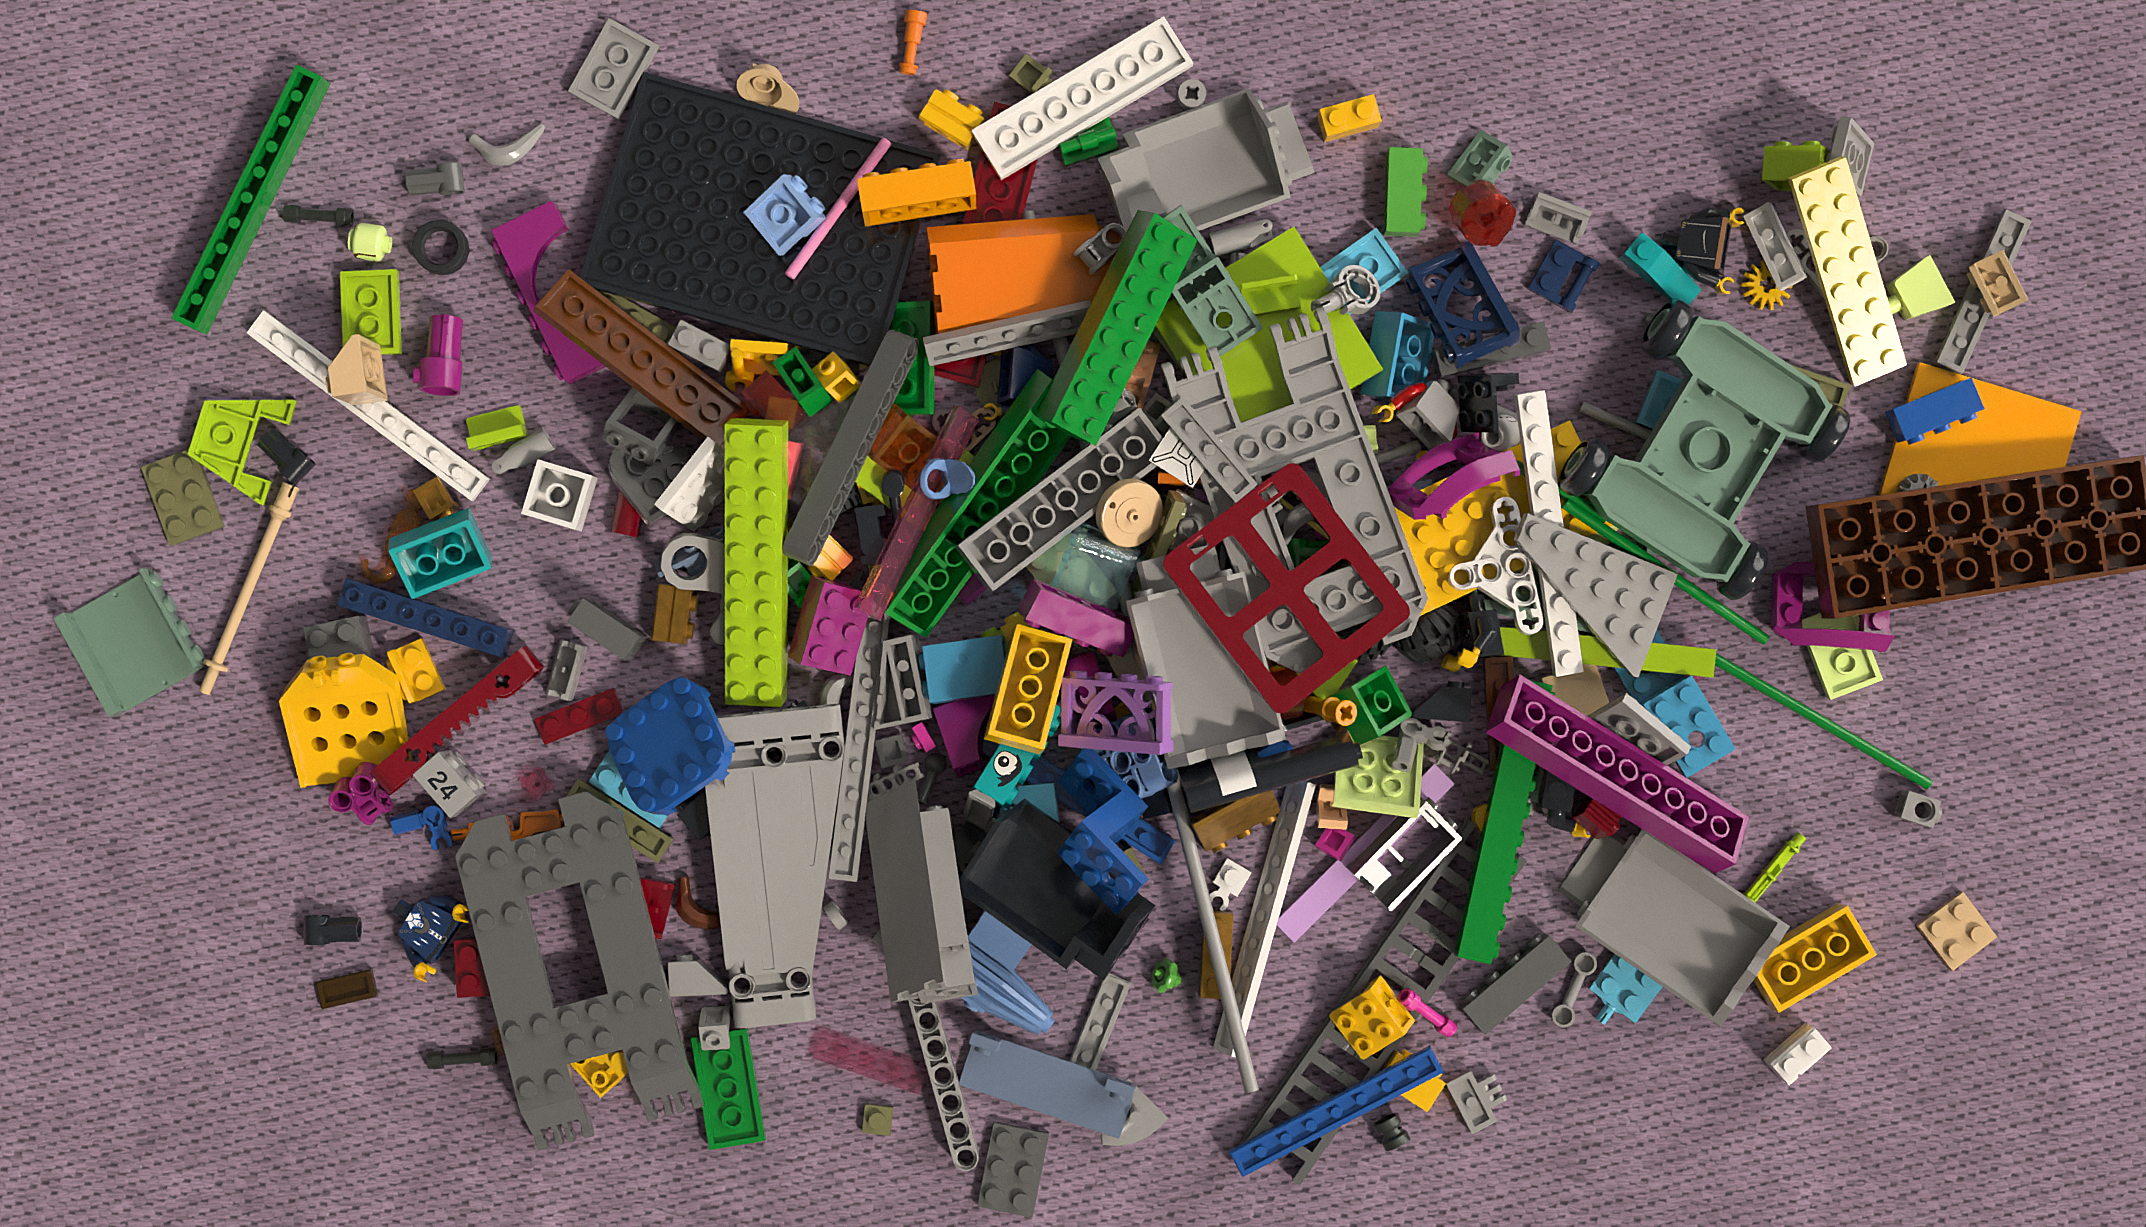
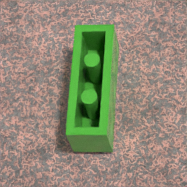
[1383,147,1428,237]

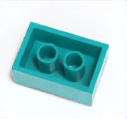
[388,508,492,599]

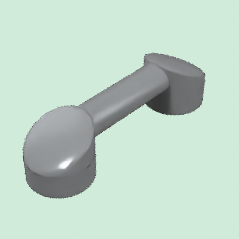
[1552,952,1597,1027]

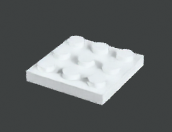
[654,437,725,532]

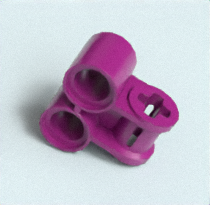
[328,762,393,825]

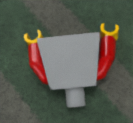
[1372,379,1459,460]

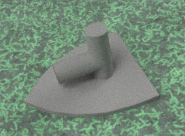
[1102,1078,1168,1146]

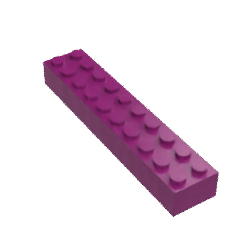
[1485,675,1749,873]

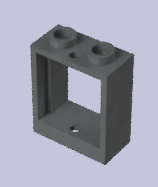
[601,387,682,466]
[567,598,648,661]

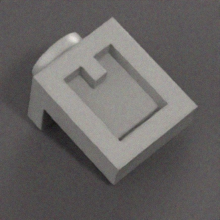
[699,1006,731,1050]

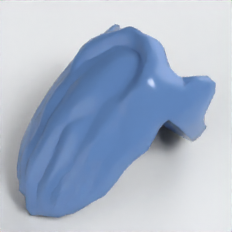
[920,458,975,499]

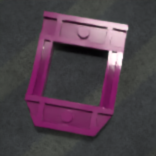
[1388,432,1520,520]
[1771,562,1895,652]

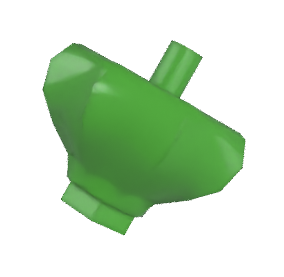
[1151,958,1182,993]

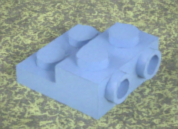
[744,174,826,255]

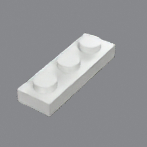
[1743,202,1807,291]

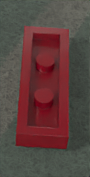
[535,688,624,745]

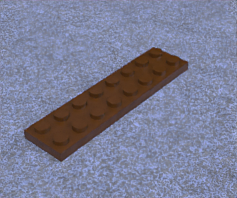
[533,269,750,446]

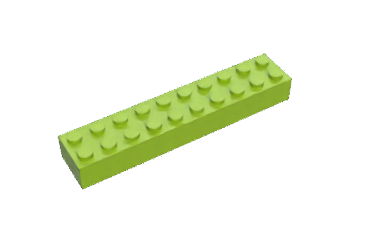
[725,418,788,707]

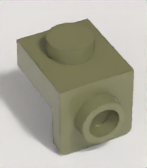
[1009,54,1054,95]

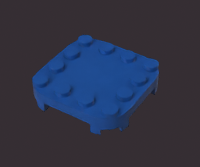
[605,677,736,816]

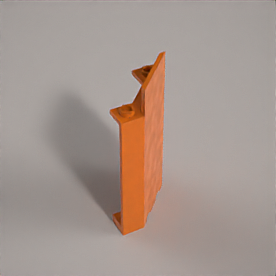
[926,214,1127,336]

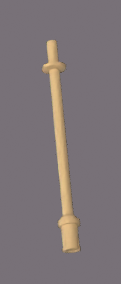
[199,482,300,695]

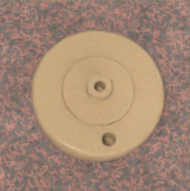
[1096,478,1163,548]

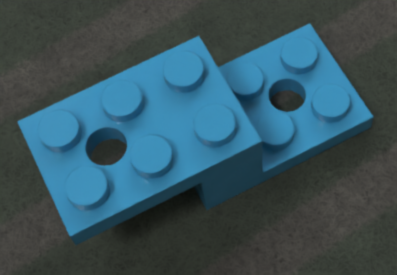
[1612,630,1736,778]

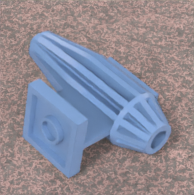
[962,911,1055,1035]

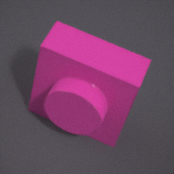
[911,722,937,752]
[1315,828,1355,862]

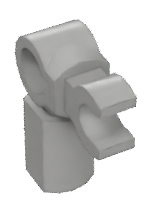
[1392,718,1446,772]

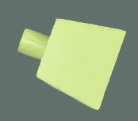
[1886,255,1955,320]

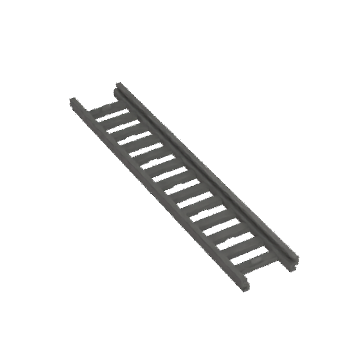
[1240,818,1527,1185]

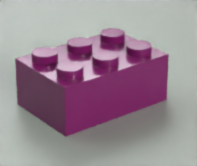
[788,576,875,676]

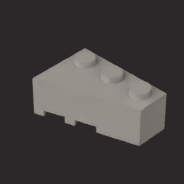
[874,635,935,730]

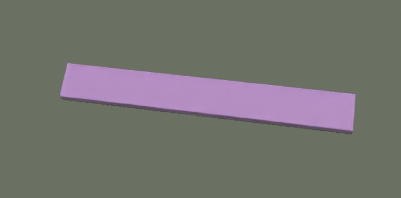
[1277,764,1454,943]

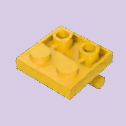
[570,1049,628,1098]

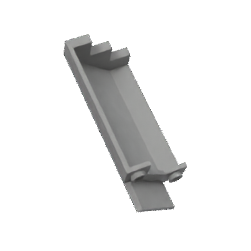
[1126,545,1286,769]
[1559,829,1790,1026]

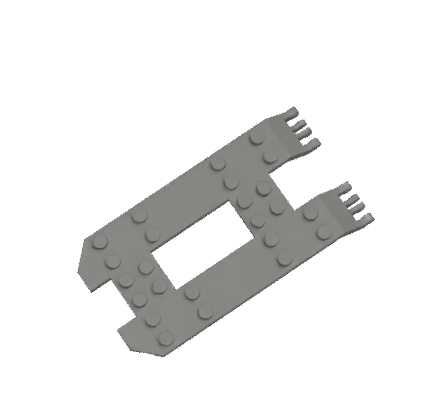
[1161,307,1428,674]

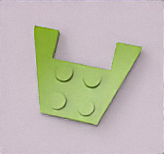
[188,400,297,505]

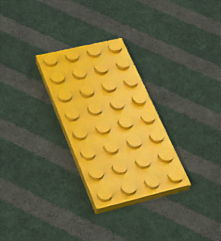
[1394,420,1612,616]

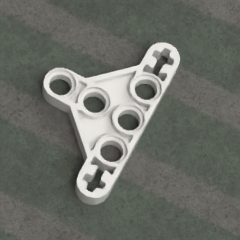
[1447,497,1543,635]

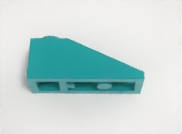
[1618,232,1701,305]

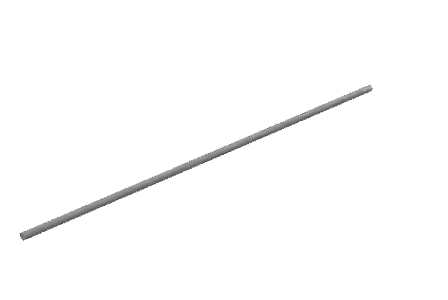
[1022,210,1259,1093]

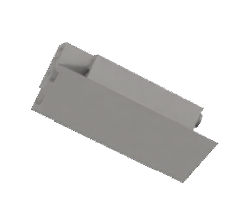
[1097,88,1314,231]
[865,780,978,1004]

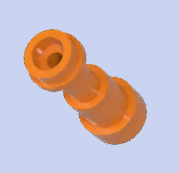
[898,10,927,75]

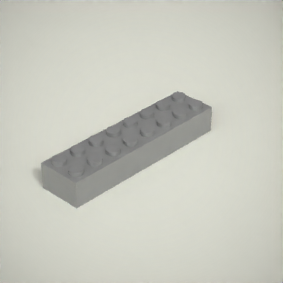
[954,407,1163,592]

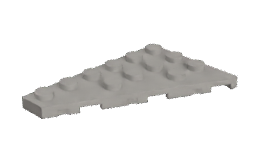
[1514,513,1678,678]

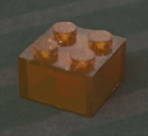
[868,404,947,489]

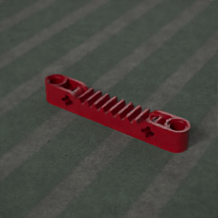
[370,645,545,795]

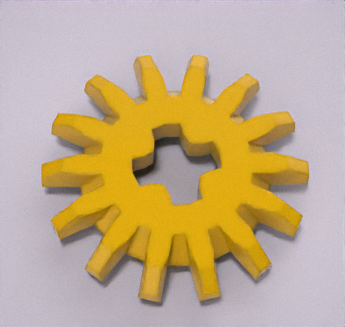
[1741,260,1793,311]

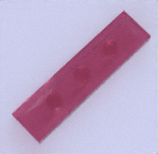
[813,1030,928,1095]

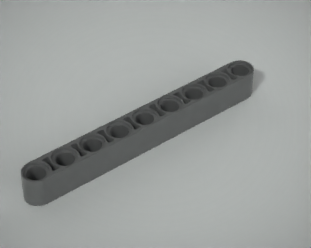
[783,329,919,566]

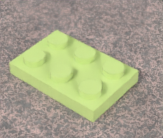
[1802,612,1883,700]

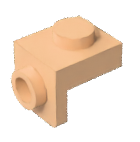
[1316,784,1348,830]

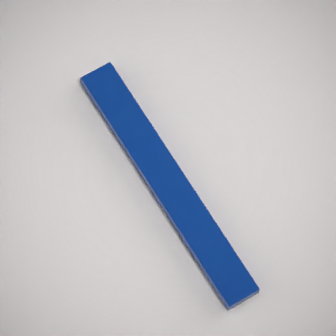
[982,739,1176,864]
[1229,1045,1444,1177]

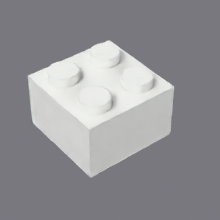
[521,459,598,532]

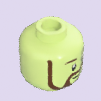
[348,223,392,262]

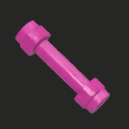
[1398,988,1457,1037]

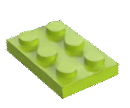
[340,269,402,355]

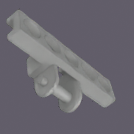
[1424,726,1489,775]
[867,762,924,802]

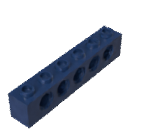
[337,578,514,657]

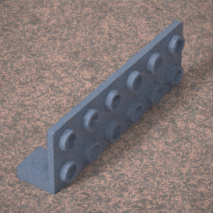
[959,1030,1137,1138]

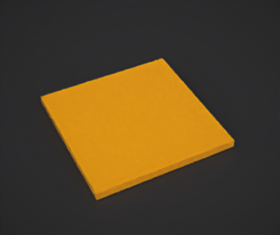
[1878,362,2082,495]

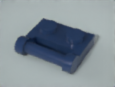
[1528,239,1600,313]

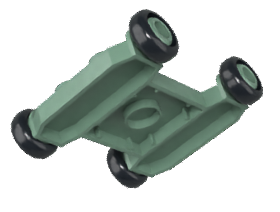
[1559,299,1851,600]

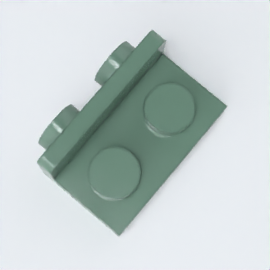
[1447,130,1513,201]

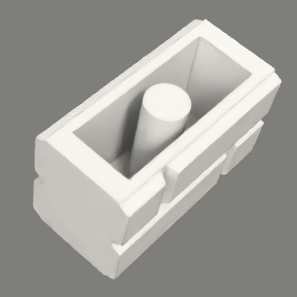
[1763,1023,1831,1085]

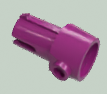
[413,314,463,396]

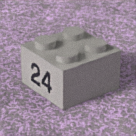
[413,750,487,818]

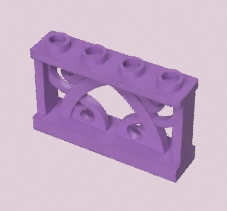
[1058,670,1173,755]

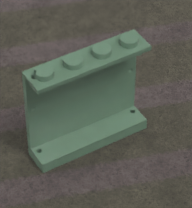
[53,568,206,717]

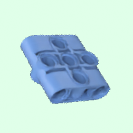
[1081,707,1178,799]

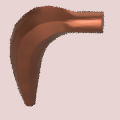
[676,877,721,929]

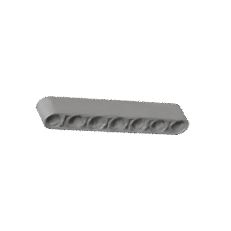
[908,998,979,1171]

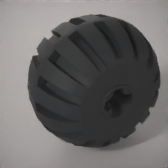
[1394,603,1461,662]

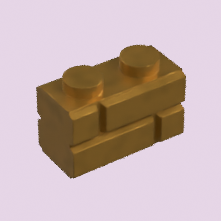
[651,584,698,645]

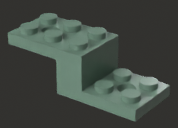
[1162,205,1263,356]

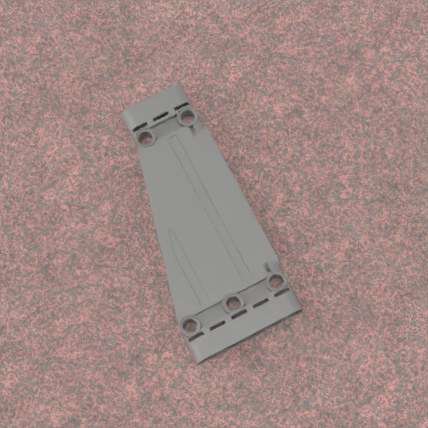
[705,704,845,1028]

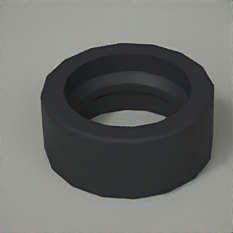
[412,220,470,275]

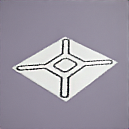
[1149,427,1222,488]

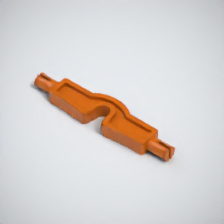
[451,809,564,841]

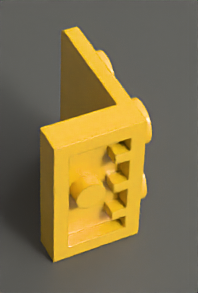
[1329,975,1415,1060]

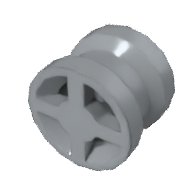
[1177,79,1206,110]

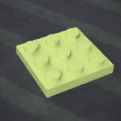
[1332,731,1424,818]

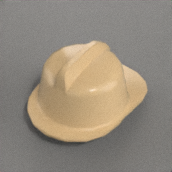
[737,63,799,114]

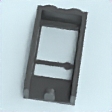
[1346,797,1463,911]

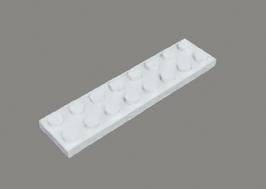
[971,16,1193,180]

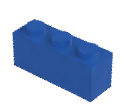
[1885,378,1985,445]

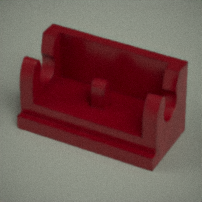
[641,877,676,939]

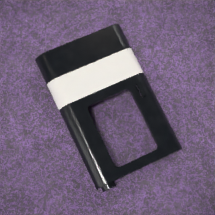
[1177,712,1363,813]

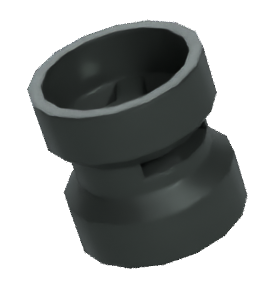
[1372,1112,1411,1151]

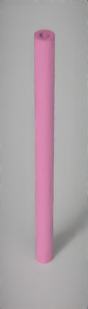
[785,137,891,280]

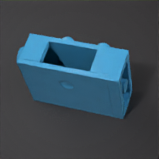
[919,635,1006,704]

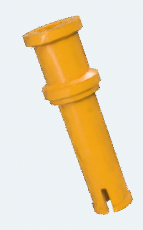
[1293,695,1357,726]

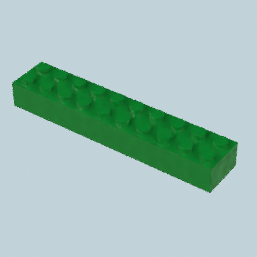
[873,369,1071,638]

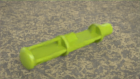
[1742,832,1806,903]

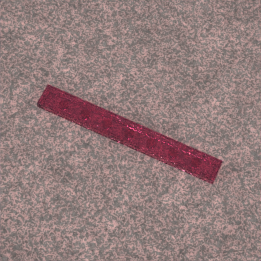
[854,405,979,621]

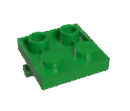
[1059,117,1119,167]

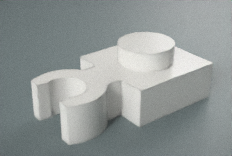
[1209,858,1251,911]

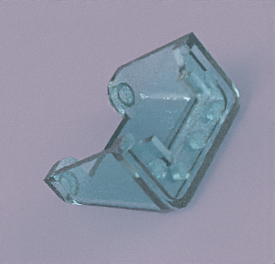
[1033,523,1144,653]

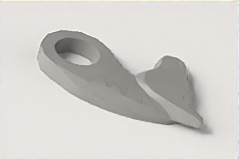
[660,533,789,645]

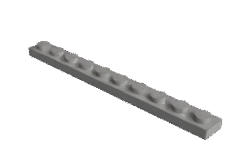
[828,601,890,882]

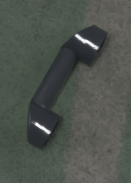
[881,469,913,545]

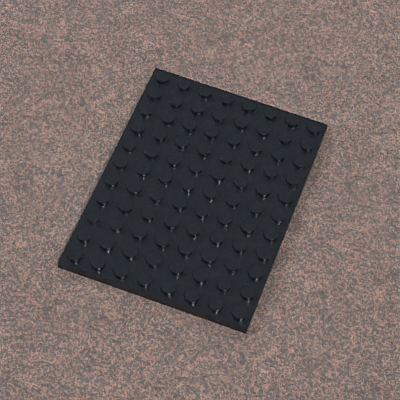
[580,72,941,366]

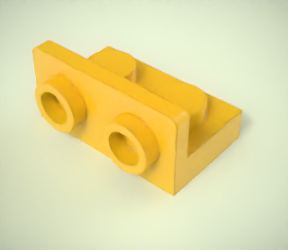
[730,339,791,376]
[386,638,446,704]

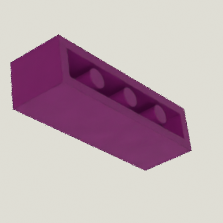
[1018,579,1134,657]

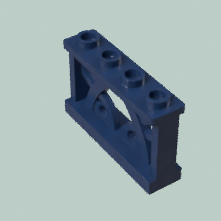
[1406,240,1520,369]

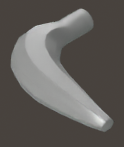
[469,123,545,166]
[1282,503,1315,546]
[819,671,854,737]

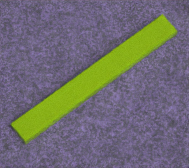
[1500,627,1717,678]

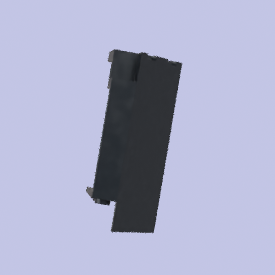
[953,799,1156,980]

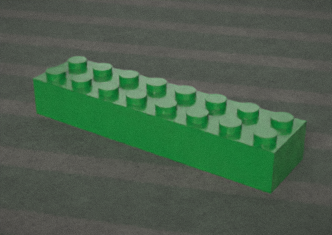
[1036,210,1198,446]

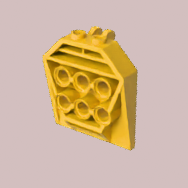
[279,653,412,788]

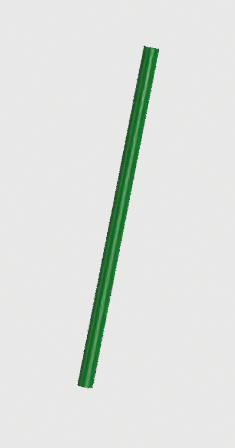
[1561,498,1769,645]
[1715,653,1933,790]

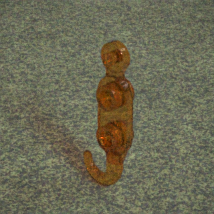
[362,488,422,583]

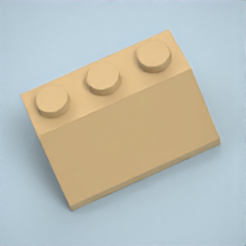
[325,334,388,406]

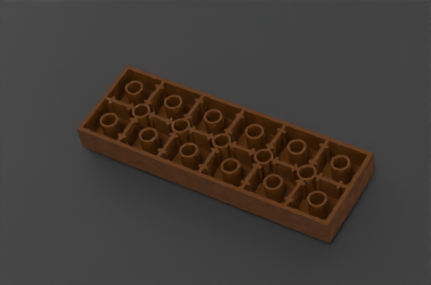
[1805,455,2146,619]

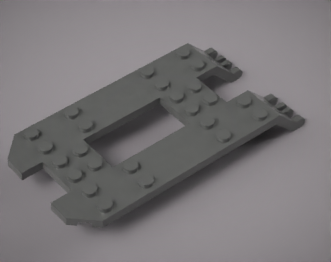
[455,791,704,1151]

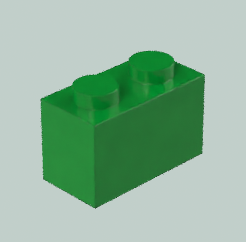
[772,347,833,417]

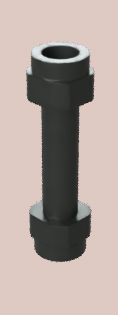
[283,205,354,226]
[426,1047,498,1069]

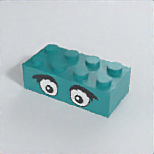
[972,705,1061,813]

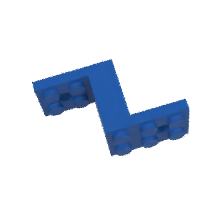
[1057,748,1149,915]

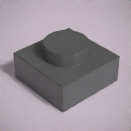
[874,734,910,768]

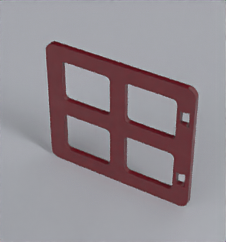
[1163,463,1410,714]

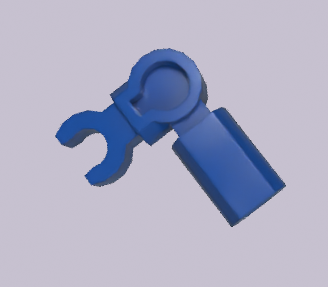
[390,804,453,851]

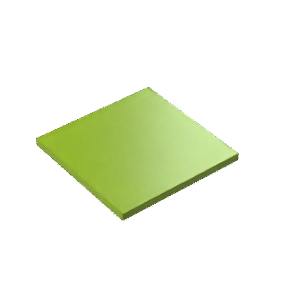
[1156,226,1383,423]

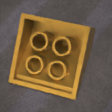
[1190,790,1281,853]

